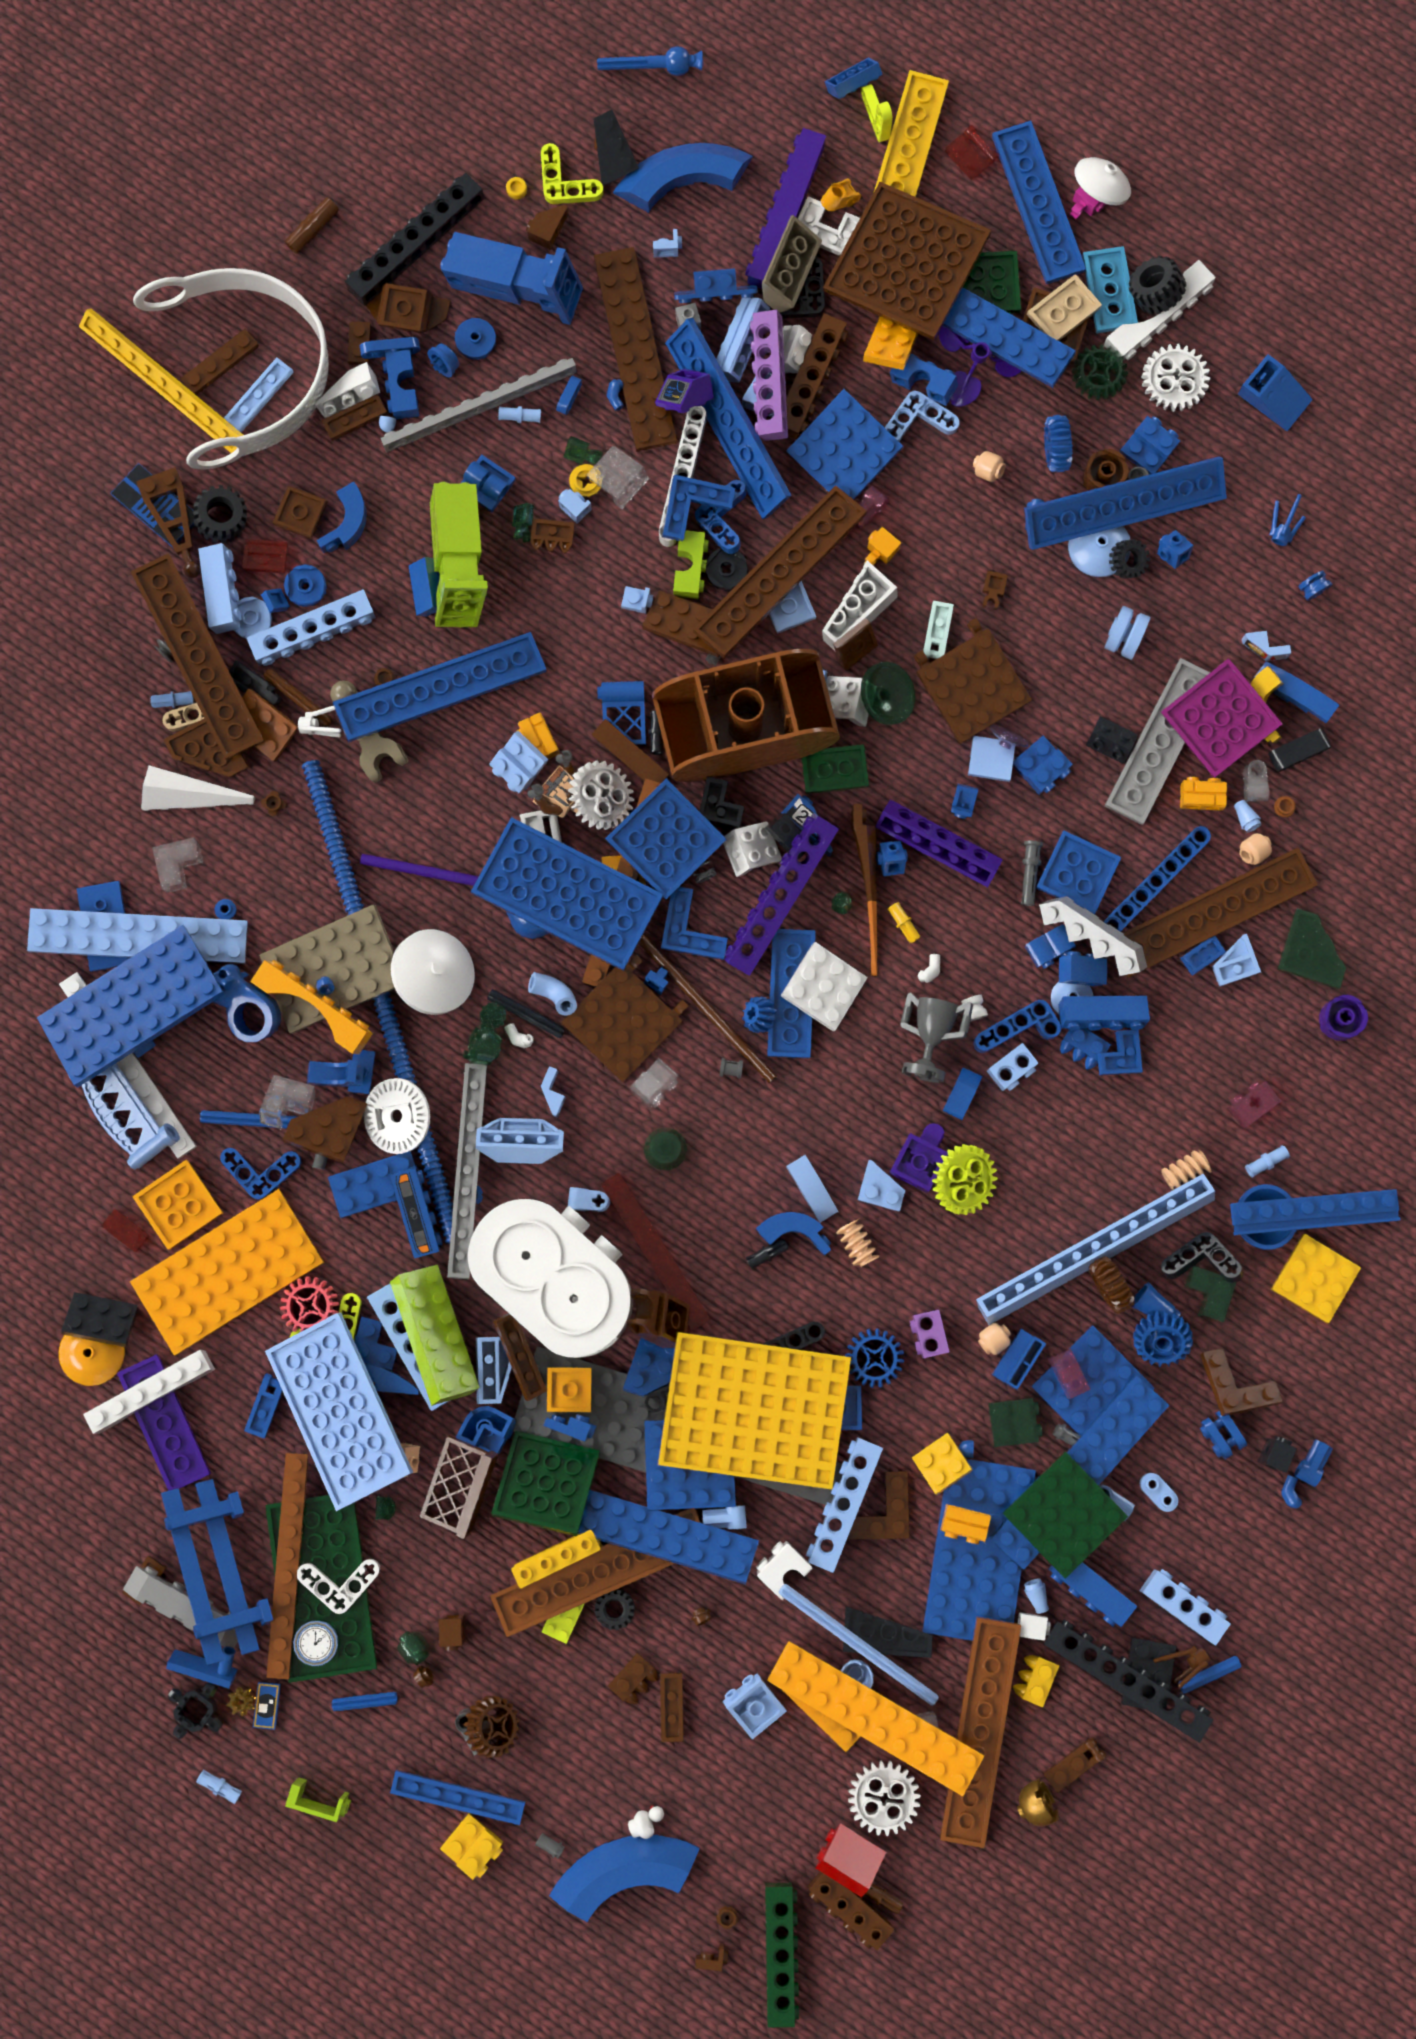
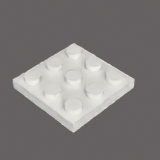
[781,942,868,1031]

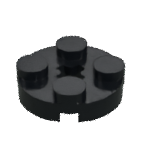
[706,549,747,592]

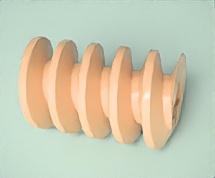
[1161,1150,1212,1190]
[836,1218,879,1267]

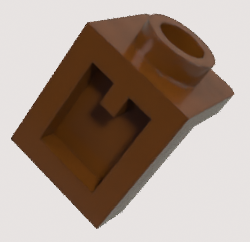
[695,1944,728,1971]

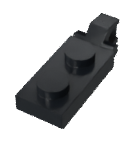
[229,660,282,705]

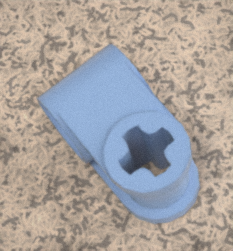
[568,1187,610,1212]

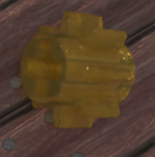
[227,1687,256,1716]

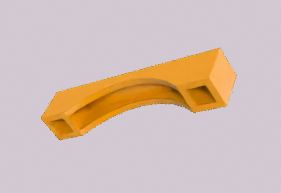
[250,960,373,1054]

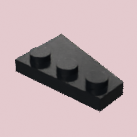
[593,109,639,186]

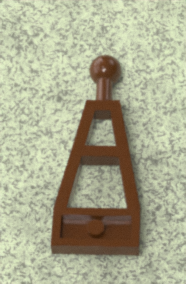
[136,467,200,578]

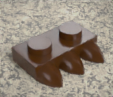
[531,518,575,554]
[608,1652,658,1704]

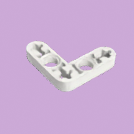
[297,1559,380,1614]

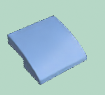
[968,736,1015,782]

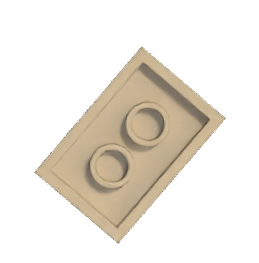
[1027,274,1102,341]

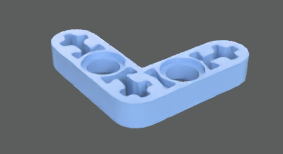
[885,391,959,441]

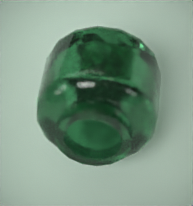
[397,1631,430,1665]

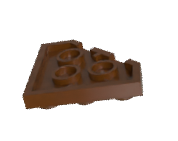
[163,718,249,777]
[283,1096,367,1164]

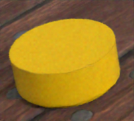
[506,177,527,200]

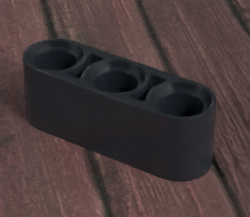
[1268,728,1332,773]

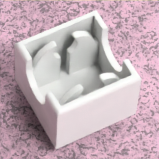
[756,1541,812,1600]

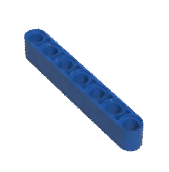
[1104,826,1211,932]

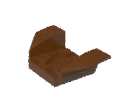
[366,283,450,333]

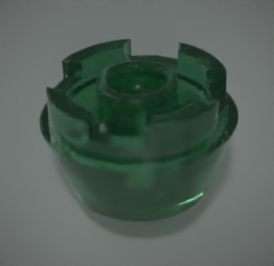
[462,1023,502,1066]
[644,1128,687,1170]

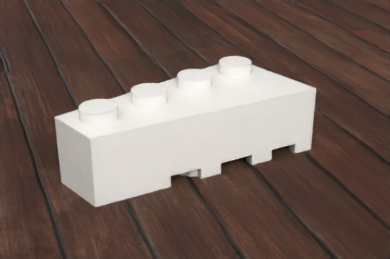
[822,560,897,652]

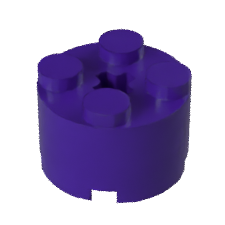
[1319,995,1368,1041]

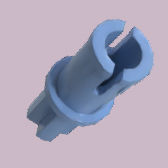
[151,691,194,708]

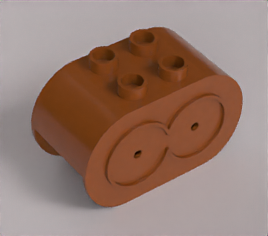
[652,649,840,782]

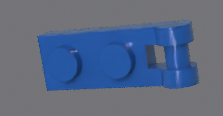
[244,1373,283,1439]

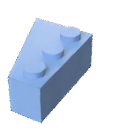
[476,1337,512,1404]

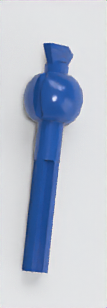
[597,46,704,76]

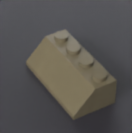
[762,215,822,313]

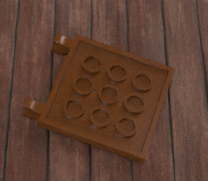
[913,618,1032,744]
[561,955,689,1083]

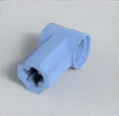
[702,1505,747,1529]

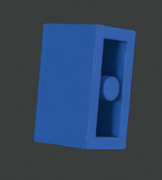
[1059,952,1107,987]

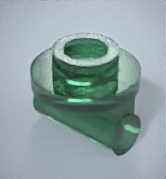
[375,1496,396,1520]

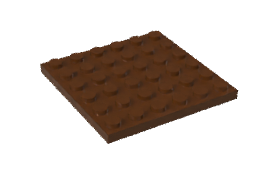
[823,182,991,341]

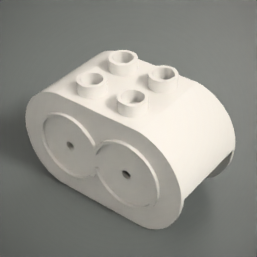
[468,1199,633,1358]

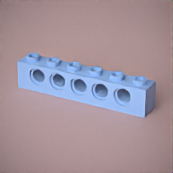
[247,589,376,666]
[367,1284,451,1411]
[806,1437,883,1573]

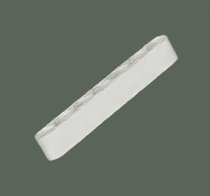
[659,406,706,547]

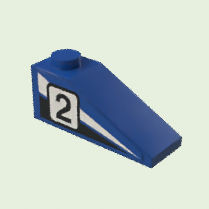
[781,794,833,857]

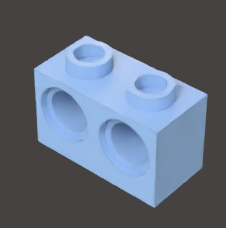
[987,1043,1038,1091]

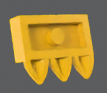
[1013,1655,1059,1707]

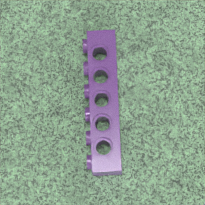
[750,309,788,441]

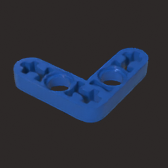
[695,480,747,554]
[220,1148,302,1200]

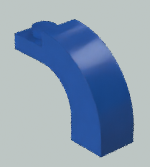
[316,482,367,554]
[307,1060,364,1087]
[756,1212,831,1256]

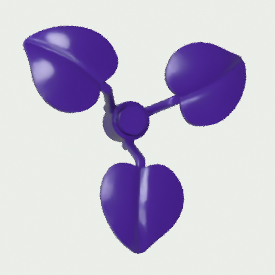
[939,326,1021,407]

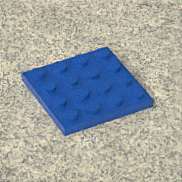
[786,389,904,500]
[605,778,727,900]
[1031,1325,1155,1436]
[644,1420,736,1510]

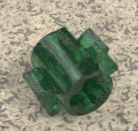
[480,1002,506,1030]

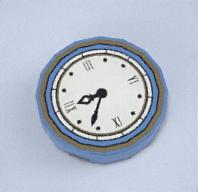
[293,1621,338,1666]

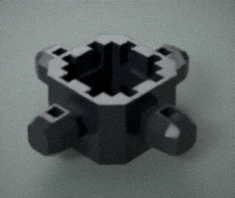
[168,1683,223,1739]

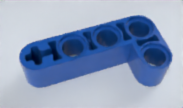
[973,1000,1061,1053]

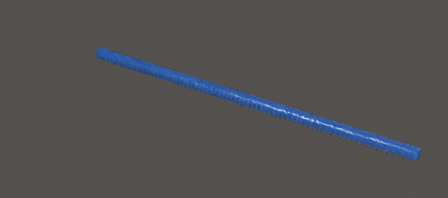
[302,760,454,1244]

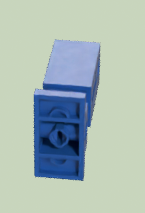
[441,232,583,325]

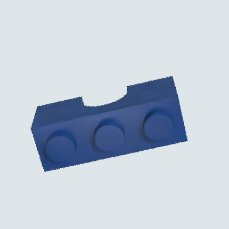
[382,350,419,419]
[890,353,958,406]

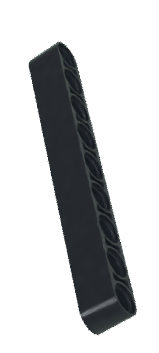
[644,1321,825,1413]

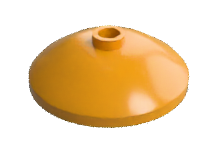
[59,1335,125,1386]

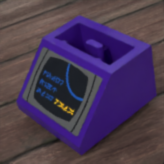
[655,369,714,413]

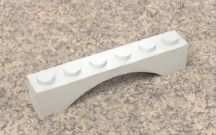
[1104,260,1216,363]
[83,1350,215,1434]

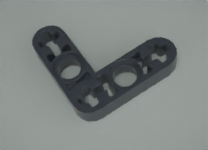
[766,257,825,319]
[1161,1232,1243,1283]

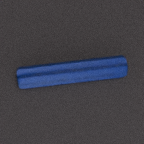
[1178,1656,1241,1694]
[332,1692,398,1711]

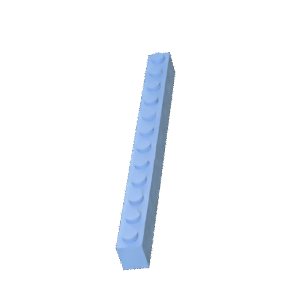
[976,1174,1215,1325]

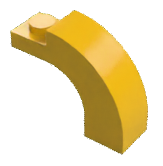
[1250,666,1284,743]

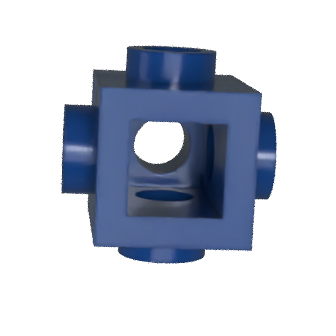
[1157,530,1193,569]
[876,841,908,876]

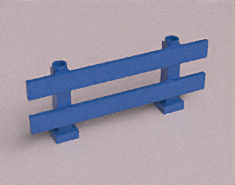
[161,1479,273,1665]

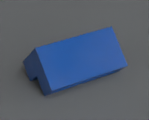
[409,557,440,617]
[991,1329,1046,1390]

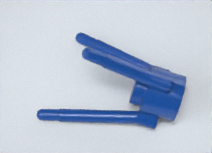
[1269,494,1306,546]

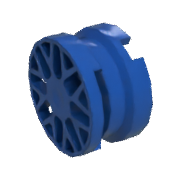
[1298,570,1332,601]

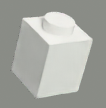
[1017,1612,1050,1640]

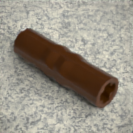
[284,197,339,254]

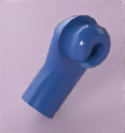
[606,379,624,411]

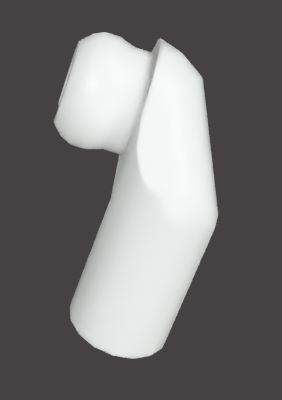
[918,954,940,983]
[504,1023,534,1048]

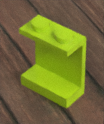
[285,1778,351,1822]

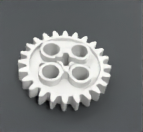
[1141,344,1210,412]
[568,760,634,830]
[848,1760,921,1836]

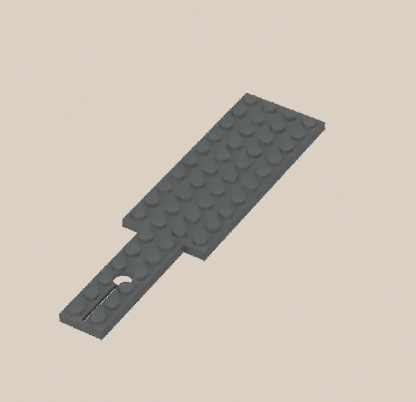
[513,1346,858,1510]

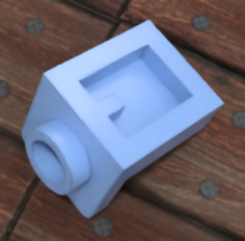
[653,229,682,258]
[621,586,653,614]

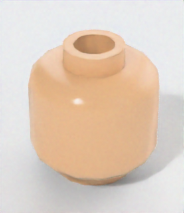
[973,451,1006,482]
[1240,833,1272,865]
[978,1323,1011,1355]

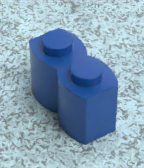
[1025,924,1076,969]

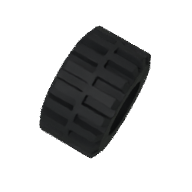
[1128,256,1187,314]
[193,485,247,544]

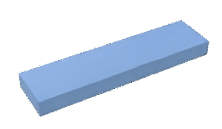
[224,357,294,432]

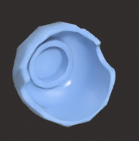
[841,1659,874,1688]

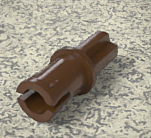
[865,1883,903,1914]

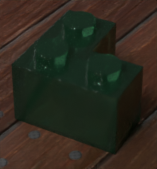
[1184,1266,1237,1322]

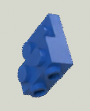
[1120,416,1180,475]
[1013,735,1073,795]
[543,1414,597,1442]

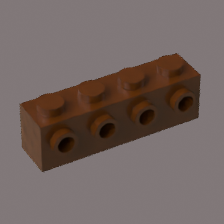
[808,1871,895,1951]

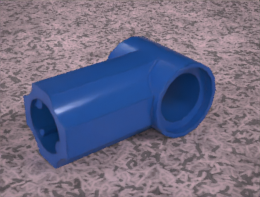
[1294,1439,1333,1487]

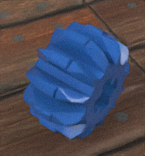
[742,996,777,1033]

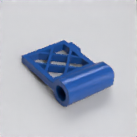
[597,681,646,745]

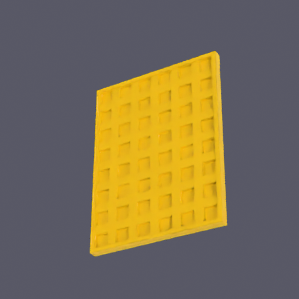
[658,1332,851,1489]

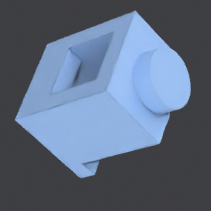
[558,489,592,524]

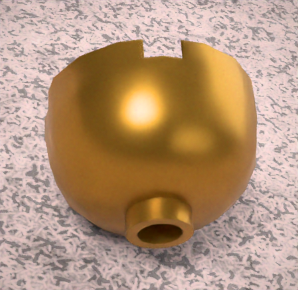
[1017,1778,1059,1827]

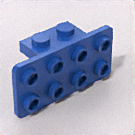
[674,268,758,303]

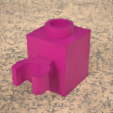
[1070,186,1106,219]

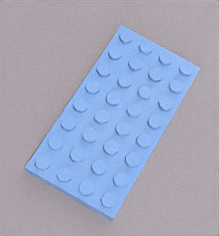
[265,1312,413,1511]

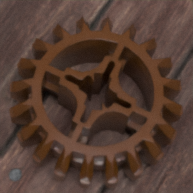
[1089,1256,1134,1314]
[463,1696,521,1758]

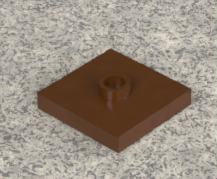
[272,485,328,540]
[833,618,878,671]

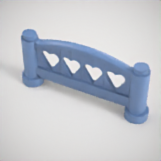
[68,1063,180,1170]

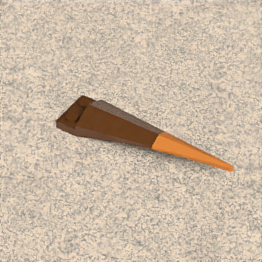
[851,804,877,976]

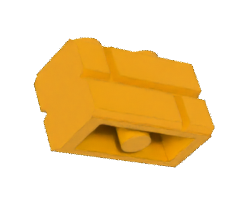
[516,713,560,759]
[1180,777,1227,811]
[940,1504,991,1545]

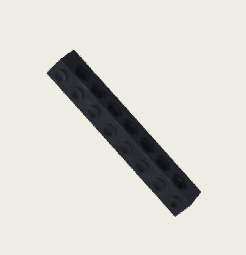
[345,173,485,307]
[1044,1619,1213,1743]

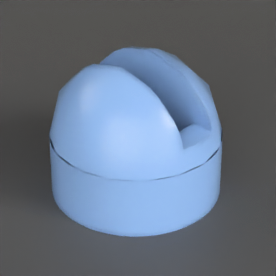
[379,416,396,432]

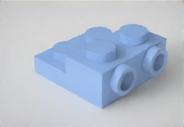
[489,731,548,793]
[723,1673,787,1739]

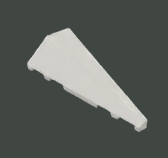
[141,766,255,811]

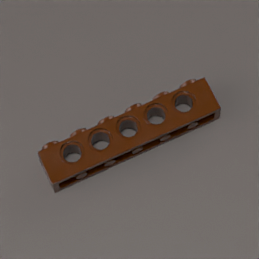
[786,314,848,440]

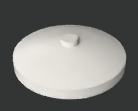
[391,929,475,1015]

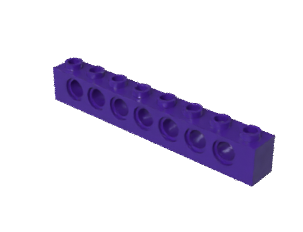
[724,813,839,976]

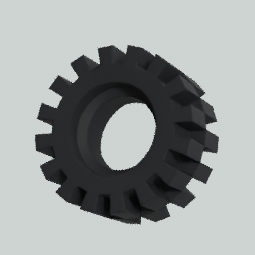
[1109,539,1150,578]
[595,1589,635,1630]

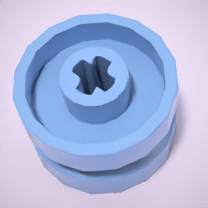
[1104,606,1150,660]

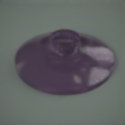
[990,725,1029,749]

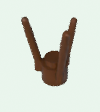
[1153,1646,1211,1688]

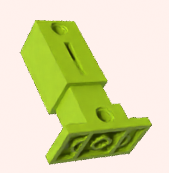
[430,482,488,627]

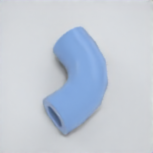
[528,972,577,1015]

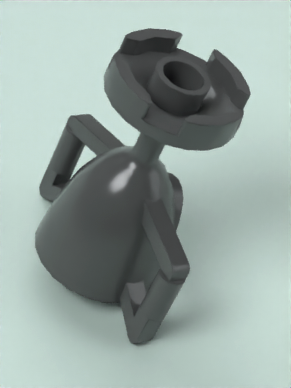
[900,993,973,1083]

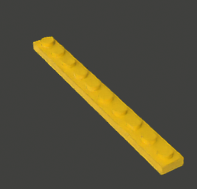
[79,308,243,453]

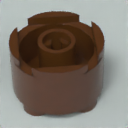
[1083,449,1129,490]

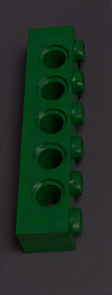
[765,1883,799,2028]

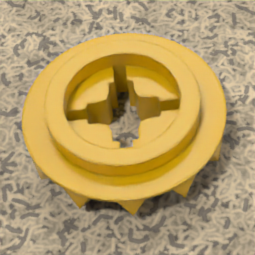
[569,464,603,498]

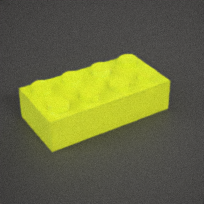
[542,1603,585,1644]

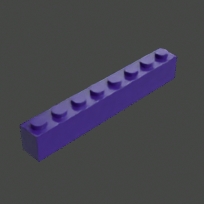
[745,128,826,289]

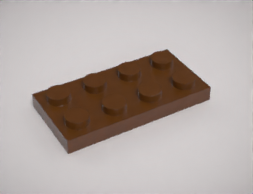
[642,590,720,657]

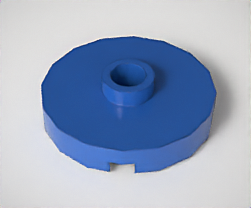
[455,318,496,360]
[284,564,327,607]

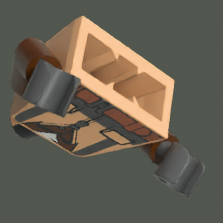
[528,750,581,817]

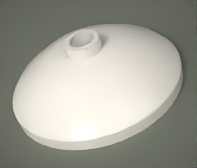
[1075,157,1131,205]

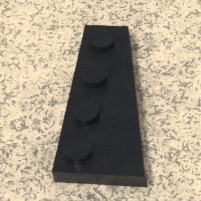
[843,1606,933,1658]

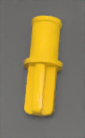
[888,902,920,943]

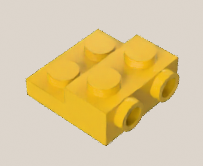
[440,1813,503,1880]

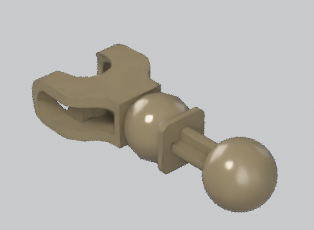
[330,680,408,783]

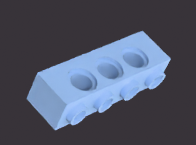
[1139,1569,1231,1646]

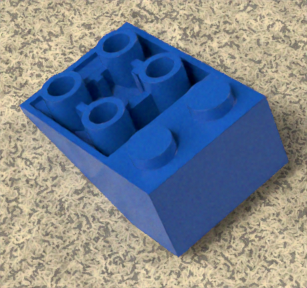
[1238,354,1313,431]

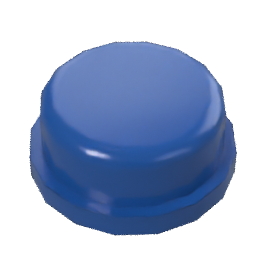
[427,343,459,378]

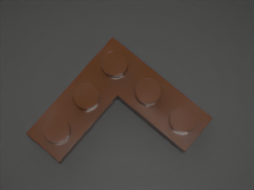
[1200,1348,1283,1416]
[847,1471,909,1540]

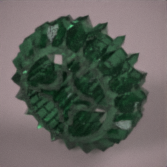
[1071,344,1128,401]

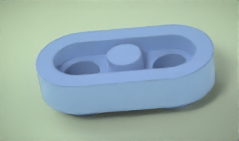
[1140,1473,1178,1512]

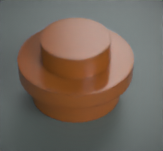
[1274,796,1296,818]

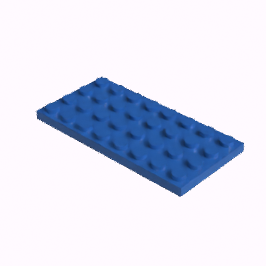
[471,817,663,971]
[37,925,225,1088]
[922,1458,1036,1641]

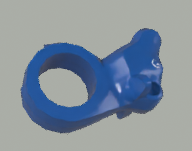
[213,964,281,1042]

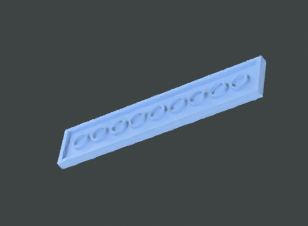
[27,908,248,964]

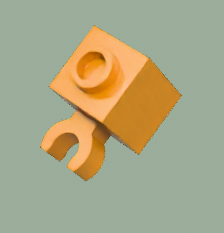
[864,527,901,566]

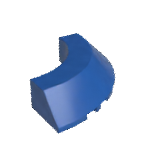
[613,143,753,213]
[549,1835,700,1922]

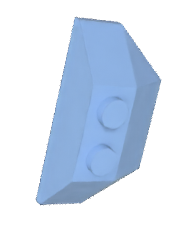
[476,1118,564,1164]

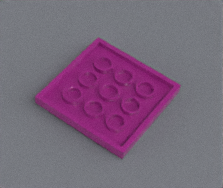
[1161,658,1282,778]

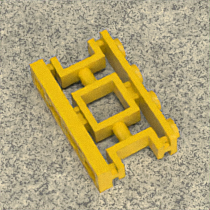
[511,1530,603,1588]

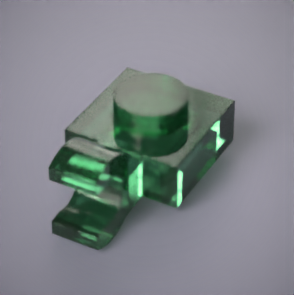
[563,436,603,465]
[512,503,534,543]

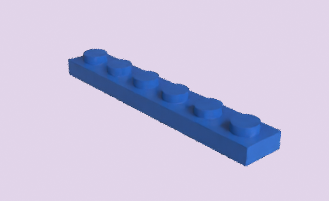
[390,1770,526,1825]

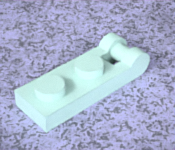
[923,601,954,659]

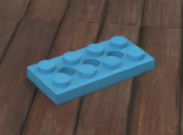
[1082,246,1138,333]

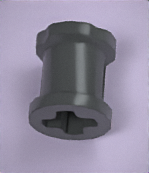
[719,1057,743,1079]

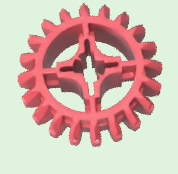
[280,1277,340,1332]

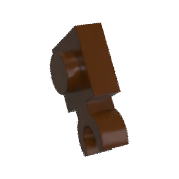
[982,570,1008,610]

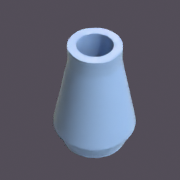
[1234,800,1262,833]
[1024,1578,1049,1614]

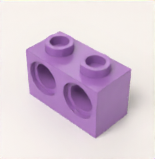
[910,1310,949,1358]

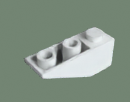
[315,362,380,418]

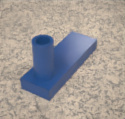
[166,1646,238,1689]

